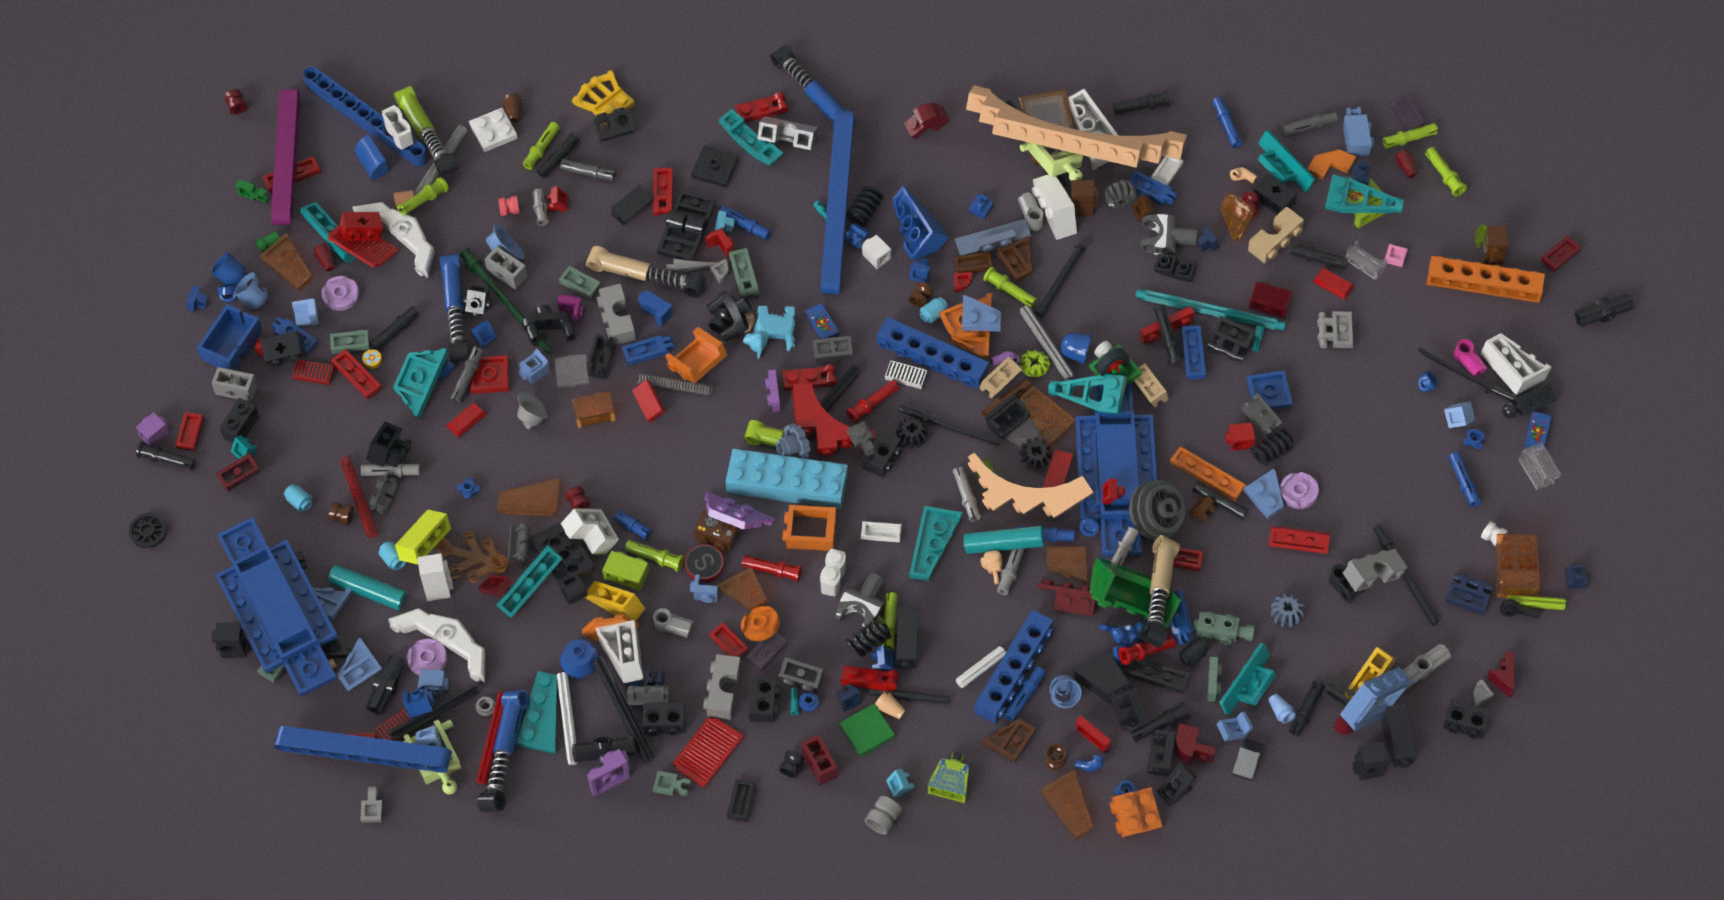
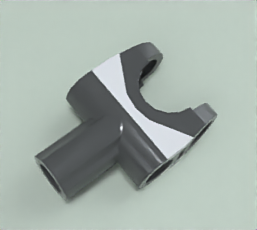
[1140,214,1197,255]
[835,573,885,632]

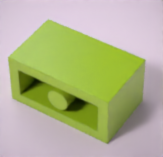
[602,550,649,591]

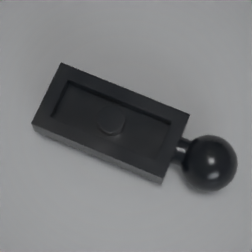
[1502,384,1557,418]

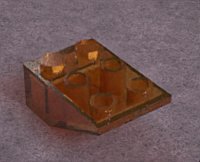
[1496,534,1540,598]

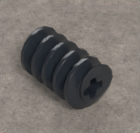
[847,186,884,227]
[1250,428,1293,466]
[846,616,891,657]

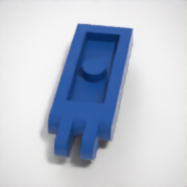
[1129,170,1178,205]
[270,317,319,356]
[622,335,676,366]
[1170,590,1193,645]

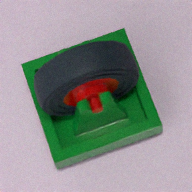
[1088,344,1142,387]

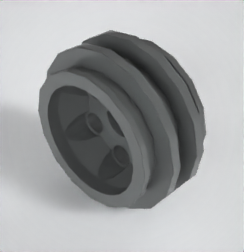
[1129,480,1185,540]

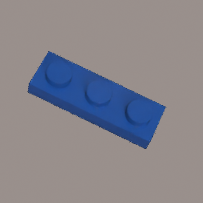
[1181,325,1206,380]

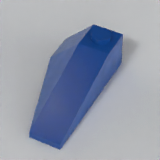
[892,186,949,260]

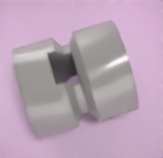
[865,796,902,835]

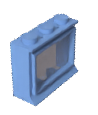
[1340,667,1413,731]

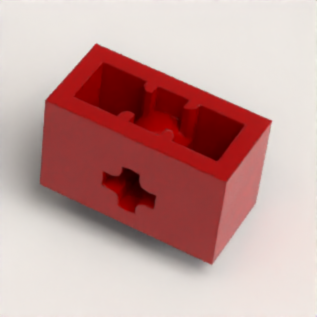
[340,212,383,241]

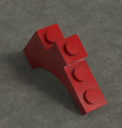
[792,383,875,457]

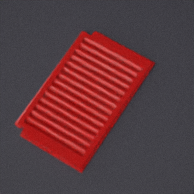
[328,225,399,268]
[672,717,745,789]

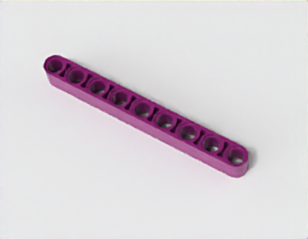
[271,89,300,225]

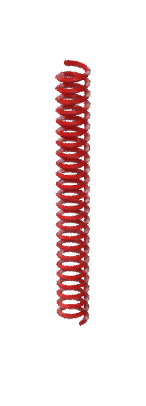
[340,456,378,538]

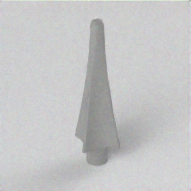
[666,259,717,275]

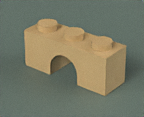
[1248,207,1304,264]

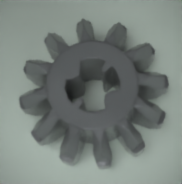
[1104,180,1136,208]

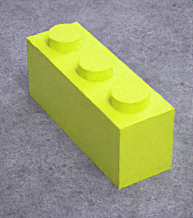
[395,510,451,564]

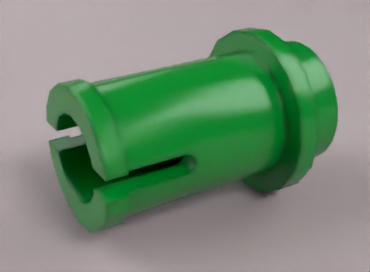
[255,231,281,252]

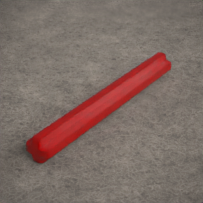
[476,691,504,785]

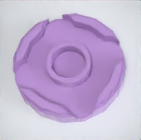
[321,276,360,311]
[1280,472,1319,509]
[407,638,447,676]

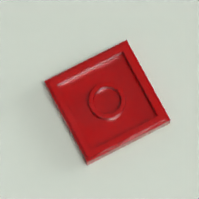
[470,355,509,394]

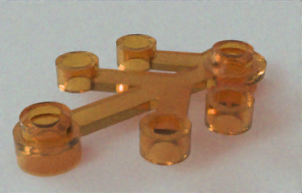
[435,531,509,583]

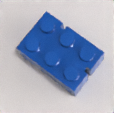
[197,304,263,370]

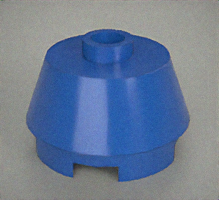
[560,639,600,679]

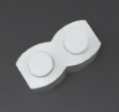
[382,105,413,149]
[820,549,846,596]

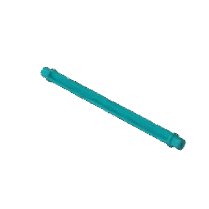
[1136,289,1286,331]

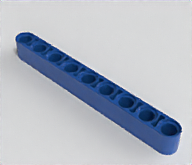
[303,67,428,167]
[274,726,452,773]

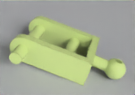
[1020,142,1083,180]
[402,719,461,795]

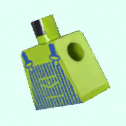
[928,752,969,803]

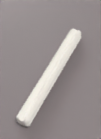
[557,672,579,765]

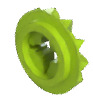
[1019,349,1050,377]

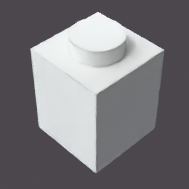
[862,235,891,269]

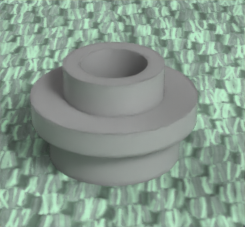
[476,697,495,716]

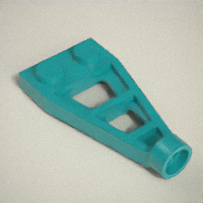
[1325,175,1404,213]
[1048,374,1127,415]

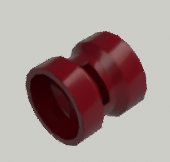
[224,89,247,115]
[1239,192,1261,217]
[565,486,591,510]

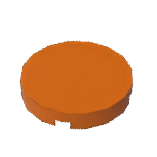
[741,606,780,641]

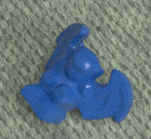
[1099,622,1145,668]

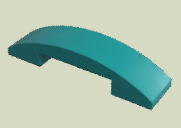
[719,109,783,166]

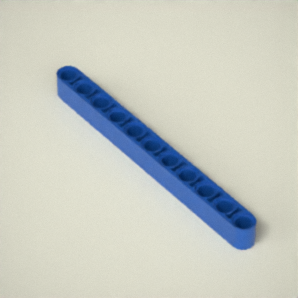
[820,111,854,294]

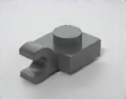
[847,421,874,456]

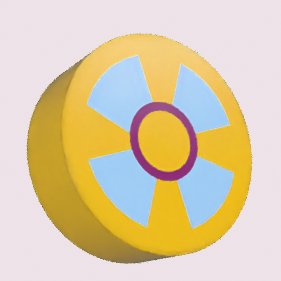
[362,349,382,369]

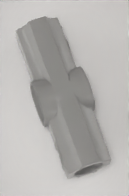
[1403,644,1451,691]

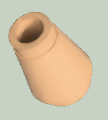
[875,692,906,719]

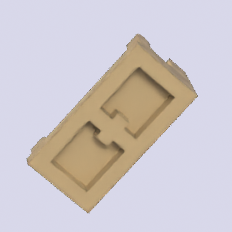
[979,356,1022,398]
[1134,364,1169,407]

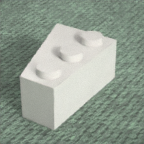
[418,553,453,601]

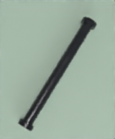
[1034,243,1086,318]

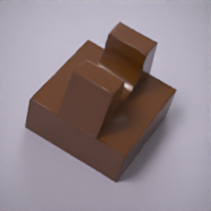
[1132,195,1157,222]
[1188,496,1216,522]

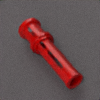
[846,380,899,424]
[742,555,802,582]
[1118,635,1176,665]

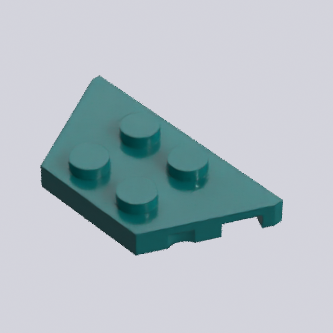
[393,348,450,418]

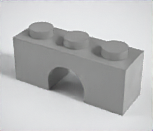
[757,116,818,150]
[596,284,636,345]
[1343,549,1408,592]
[703,654,741,720]

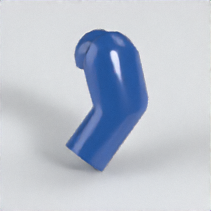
[1074,754,1104,772]

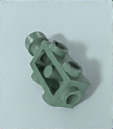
[1193,611,1255,645]

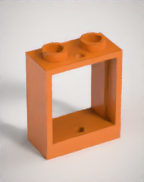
[783,505,836,551]

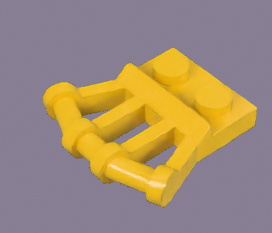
[572,70,635,126]

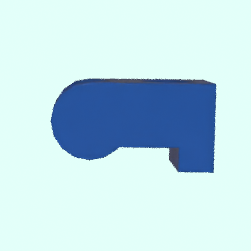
[638,291,673,327]

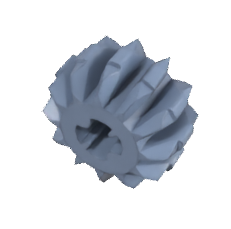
[1271,593,1304,628]

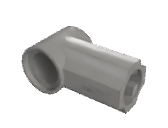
[1018,192,1043,231]
[653,608,694,638]

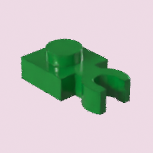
[235,179,269,203]

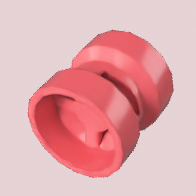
[498,196,520,217]

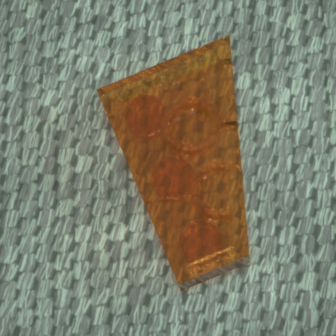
[259,233,313,291]
[1020,386,1076,446]
[497,478,560,516]
[1041,769,1093,840]

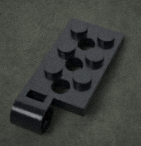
[530,521,596,605]

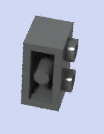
[779,657,824,692]

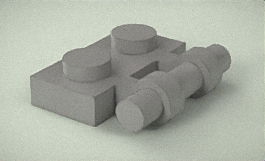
[1317,311,1353,349]

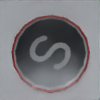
[685,545,724,582]

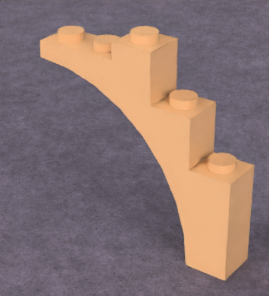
[968,453,1094,519]

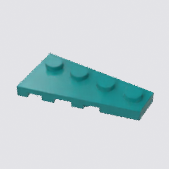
[909,506,963,581]
[516,671,558,754]

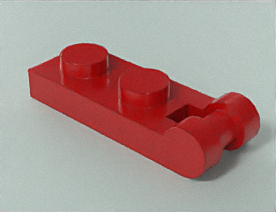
[735,92,789,122]
[653,168,673,216]
[782,364,837,391]
[840,665,899,692]

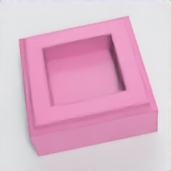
[1384,244,1408,267]

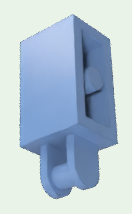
[1343,107,1374,156]

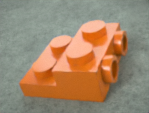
[1109,787,1162,838]

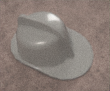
[517,392,548,429]

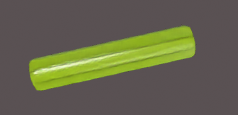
[1506,594,1566,610]

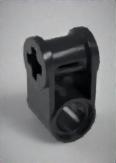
[1328,564,1365,603]

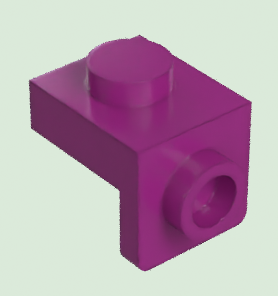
[557,295,585,323]

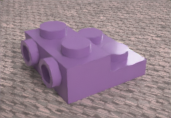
[587,749,631,797]

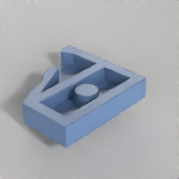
[962,295,1001,332]
[1244,469,1284,519]
[313,588,352,622]
[337,638,382,692]

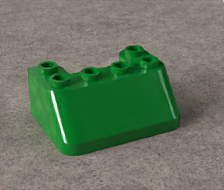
[1090,557,1181,628]

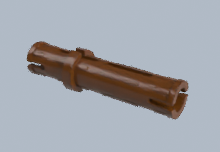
[981,379,1032,418]

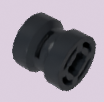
[708,308,733,334]
[779,750,805,778]

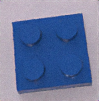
[1246,371,1293,410]

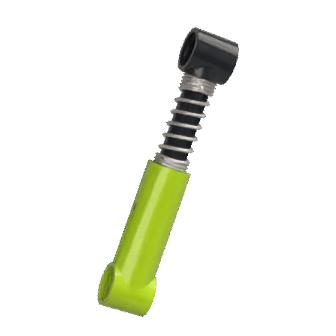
[393,86,459,177]

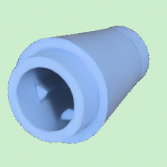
[1268,694,1296,724]

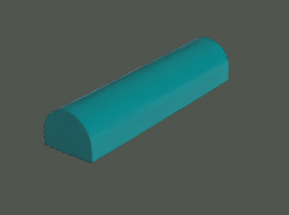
[300,202,356,263]
[964,526,1044,554]
[496,545,563,618]
[328,564,408,611]

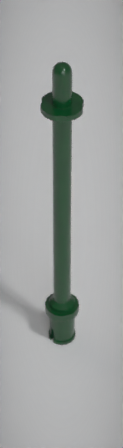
[460,248,552,354]

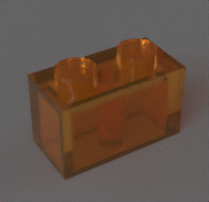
[572,392,615,428]

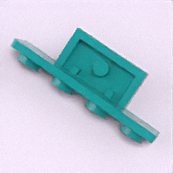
[1258,130,1315,192]
[1220,643,1276,715]

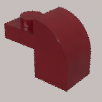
[904,103,950,139]
[1175,724,1216,765]

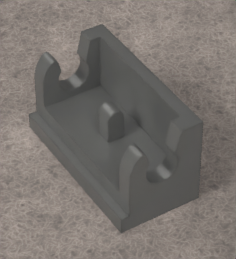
[813,336,853,361]
[1240,393,1282,437]

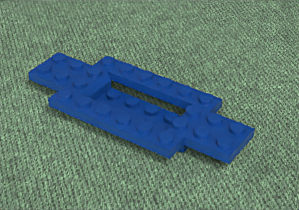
[1075,382,1157,557]
[215,517,338,697]

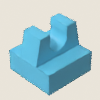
[715,211,735,233]
[886,769,914,798]

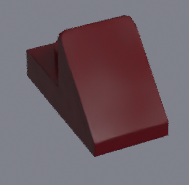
[1487,652,1515,697]

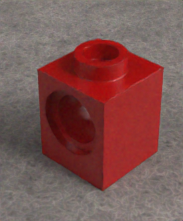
[1225,422,1255,451]

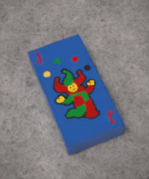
[805,303,839,339]
[1524,411,1551,452]

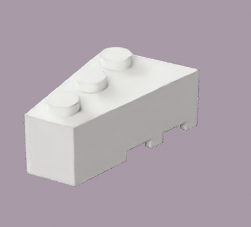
[1032,174,1077,240]
[1480,333,1551,395]
[595,620,644,683]

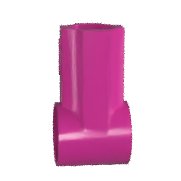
[1453,339,1487,377]

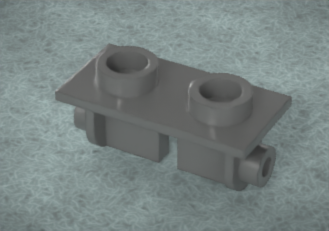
[369,472,397,514]
[508,524,530,566]
[627,685,669,705]

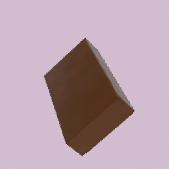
[953,251,994,273]

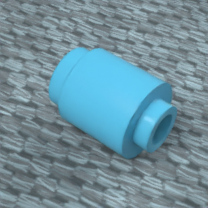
[920,297,948,324]
[284,484,313,512]
[378,542,406,571]

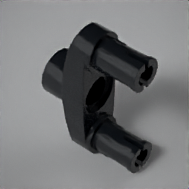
[706,290,752,342]
[522,305,577,344]

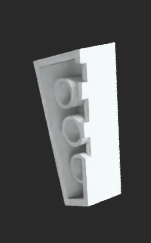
[1068,89,1118,170]

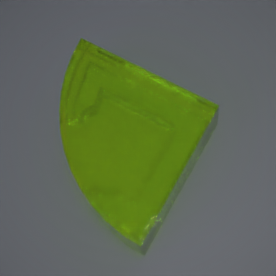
[1474,223,1487,248]

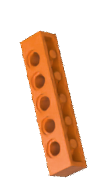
[1426,256,1545,303]

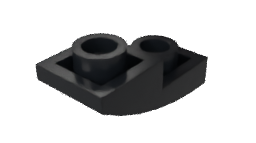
[1154,254,1197,282]

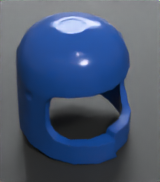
[211,252,246,286]

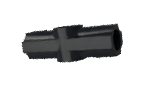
[1574,293,1634,327]
[366,654,406,715]
[572,737,635,763]

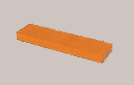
[1170,446,1246,502]

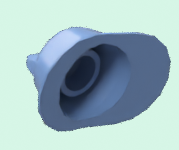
[486,223,525,260]

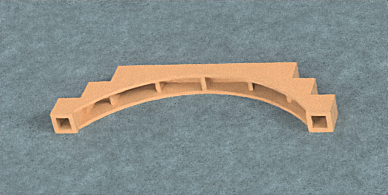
[966,85,1187,168]

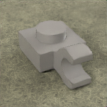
[360,787,383,823]

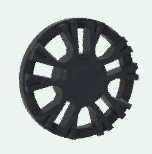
[129,513,166,548]

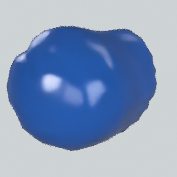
[1061,333,1092,365]

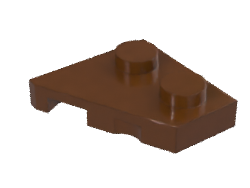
[997,236,1032,282]
[982,719,1036,763]

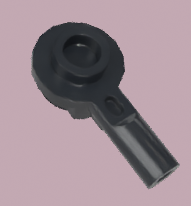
[1500,599,1540,618]

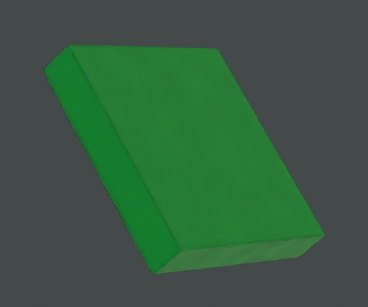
[839,704,895,757]

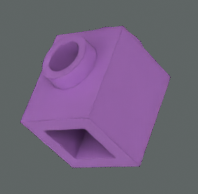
[136,412,169,446]

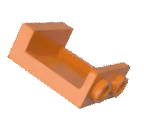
[665,327,727,384]

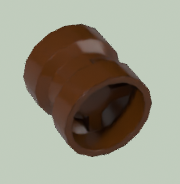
[908,282,934,308]
[329,501,354,525]
[1045,744,1066,770]

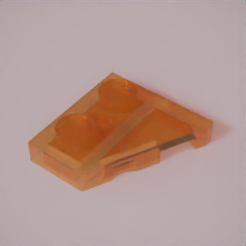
[1220,192,1255,242]
[1046,547,1087,584]
[717,567,769,611]

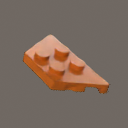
[951,293,992,360]

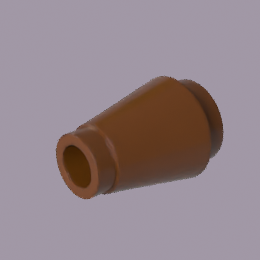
[503,94,521,122]

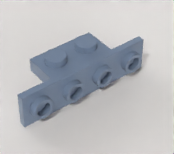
[954,219,1031,256]

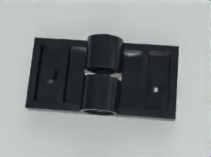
[657,190,716,261]

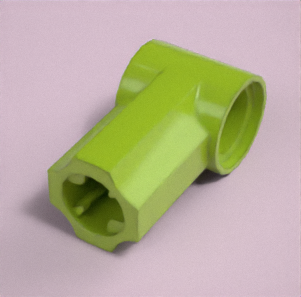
[744,420,785,447]

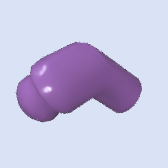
[991,351,1020,366]

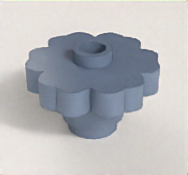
[776,423,810,459]

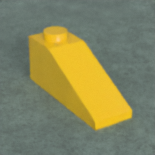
[585,581,645,621]
[1344,647,1397,699]

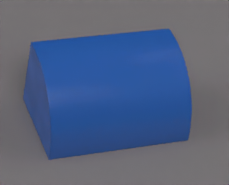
[355,134,389,181]

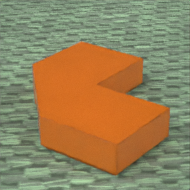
[1307,149,1356,180]
[582,614,638,642]

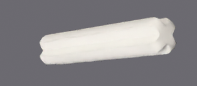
[956,646,1006,688]

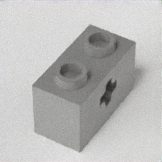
[485,246,528,290]
[212,367,258,402]

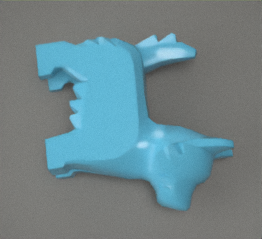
[743,306,795,359]

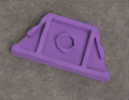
[704,492,775,530]

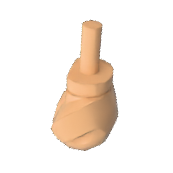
[981,550,1002,585]

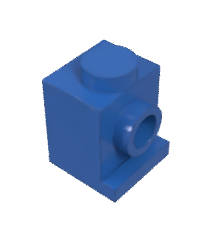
[403,688,435,718]

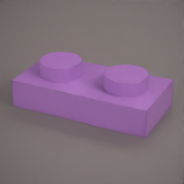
[765,369,780,413]

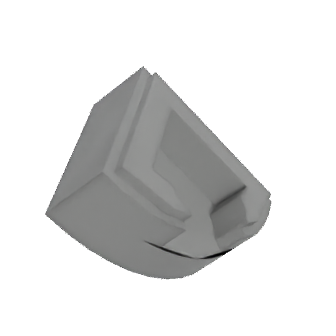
[710,259,729,284]
[1473,679,1494,706]

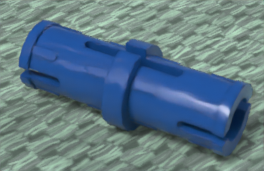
[614,510,652,540]

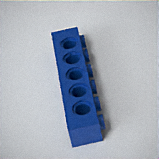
[877,317,989,389]
[974,610,1055,724]

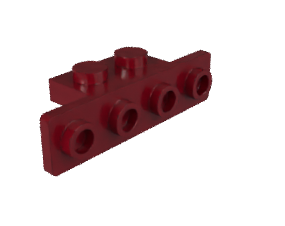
[1037,579,1095,616]

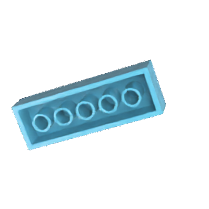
[725,449,848,510]

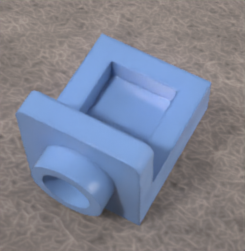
[690,574,719,603]
[1216,712,1253,741]

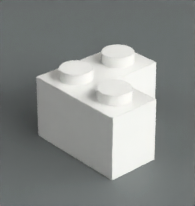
[561,508,619,555]

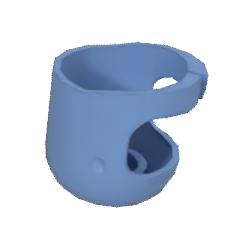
[234,272,268,310]
[1049,675,1082,708]

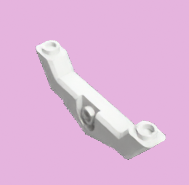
[353,202,435,278]
[388,608,486,682]

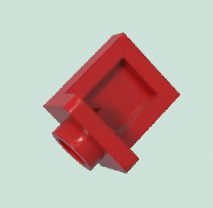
[705,228,735,258]

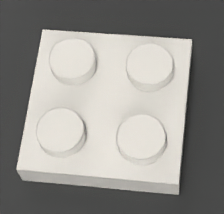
[469,108,518,152]

